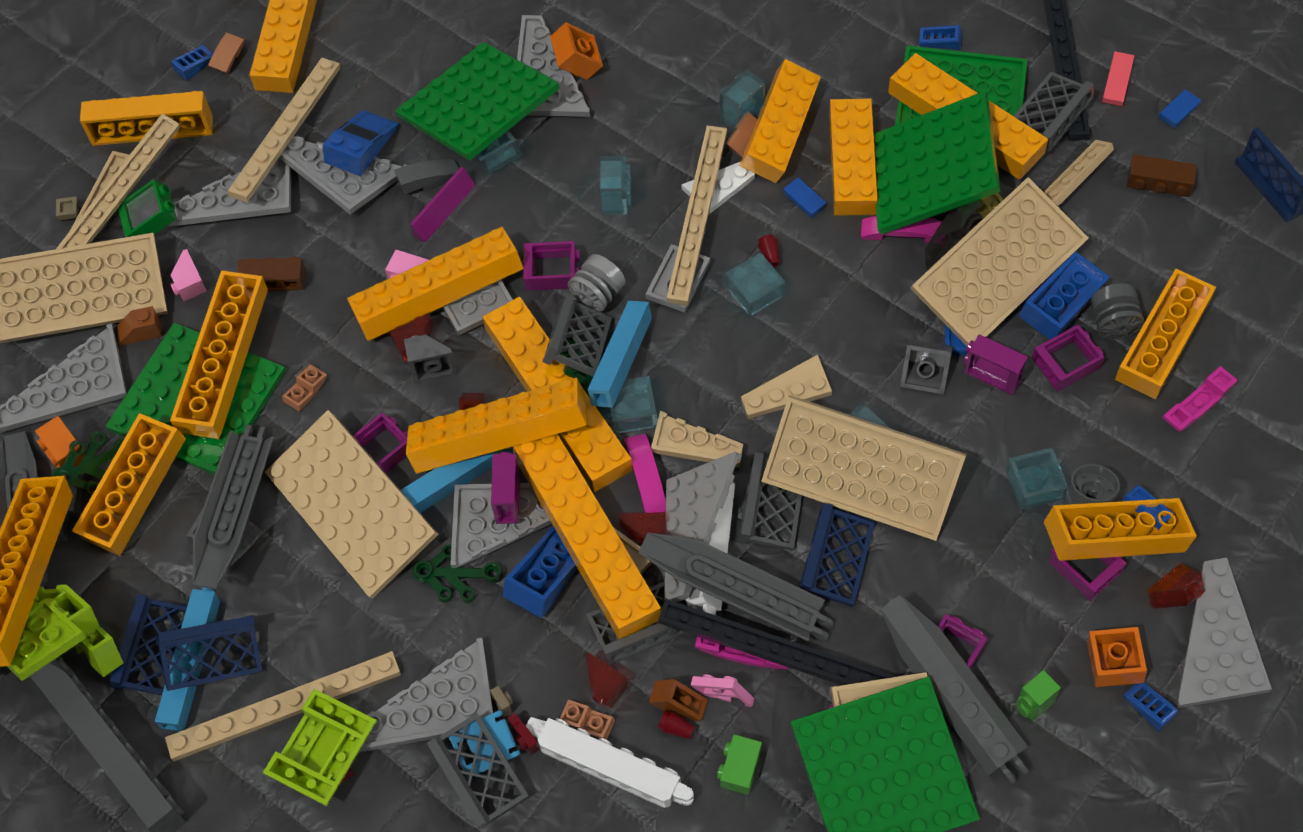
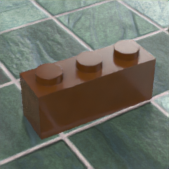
[1126,154,1197,197]
[237,257,306,291]

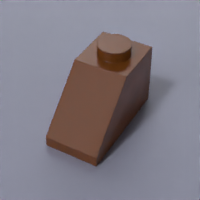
[117,306,162,346]
[649,679,708,722]

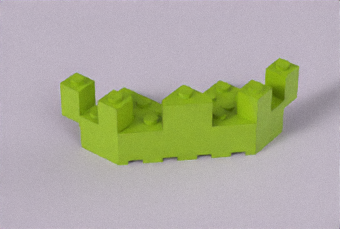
[7,584,123,681]

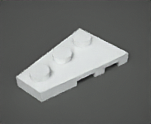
[681,162,755,214]

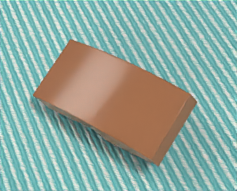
[208,32,245,74]
[725,112,757,157]
[282,364,327,412]
[559,700,615,740]

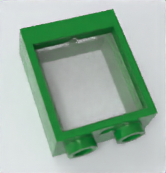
[118,179,177,237]

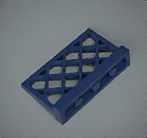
[1235,127,1303,223]
[799,503,875,607]
[110,594,187,696]
[155,615,263,691]

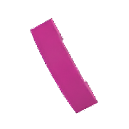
[861,216,946,243]
[1162,366,1238,432]
[624,433,666,518]
[695,637,788,669]

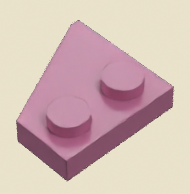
[691,674,755,707]

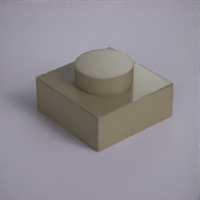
[56,196,79,221]
[490,686,513,718]

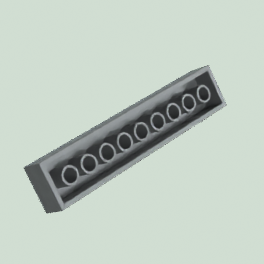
[30,655,186,832]

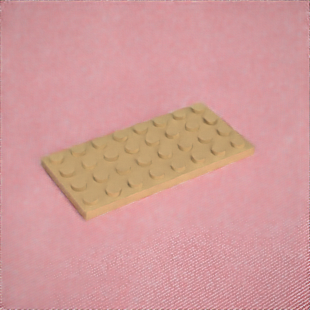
[910,177,1088,347]
[0,233,168,343]
[762,395,966,541]
[265,410,438,599]

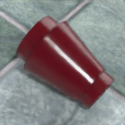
[758,234,780,268]
[657,710,695,739]

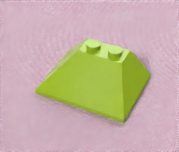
[263,689,377,807]

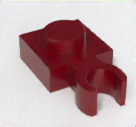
[507,713,540,755]

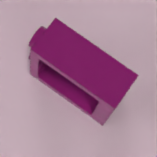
[523,241,580,291]
[1032,325,1104,392]
[963,334,1028,395]
[353,412,408,473]
[491,452,520,524]
[1049,548,1127,601]
[938,614,988,670]

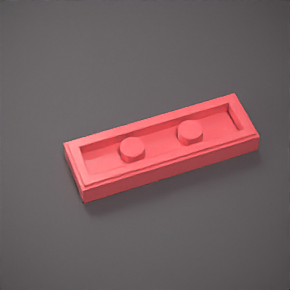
[1102,51,1135,106]

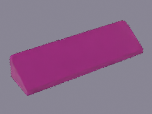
[410,167,475,242]

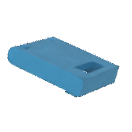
[449,710,521,779]

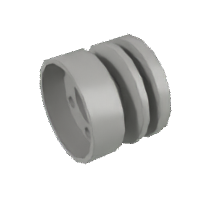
[568,254,625,312]

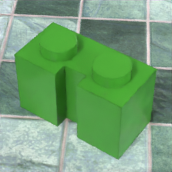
[1016,670,1061,722]
[717,734,762,795]

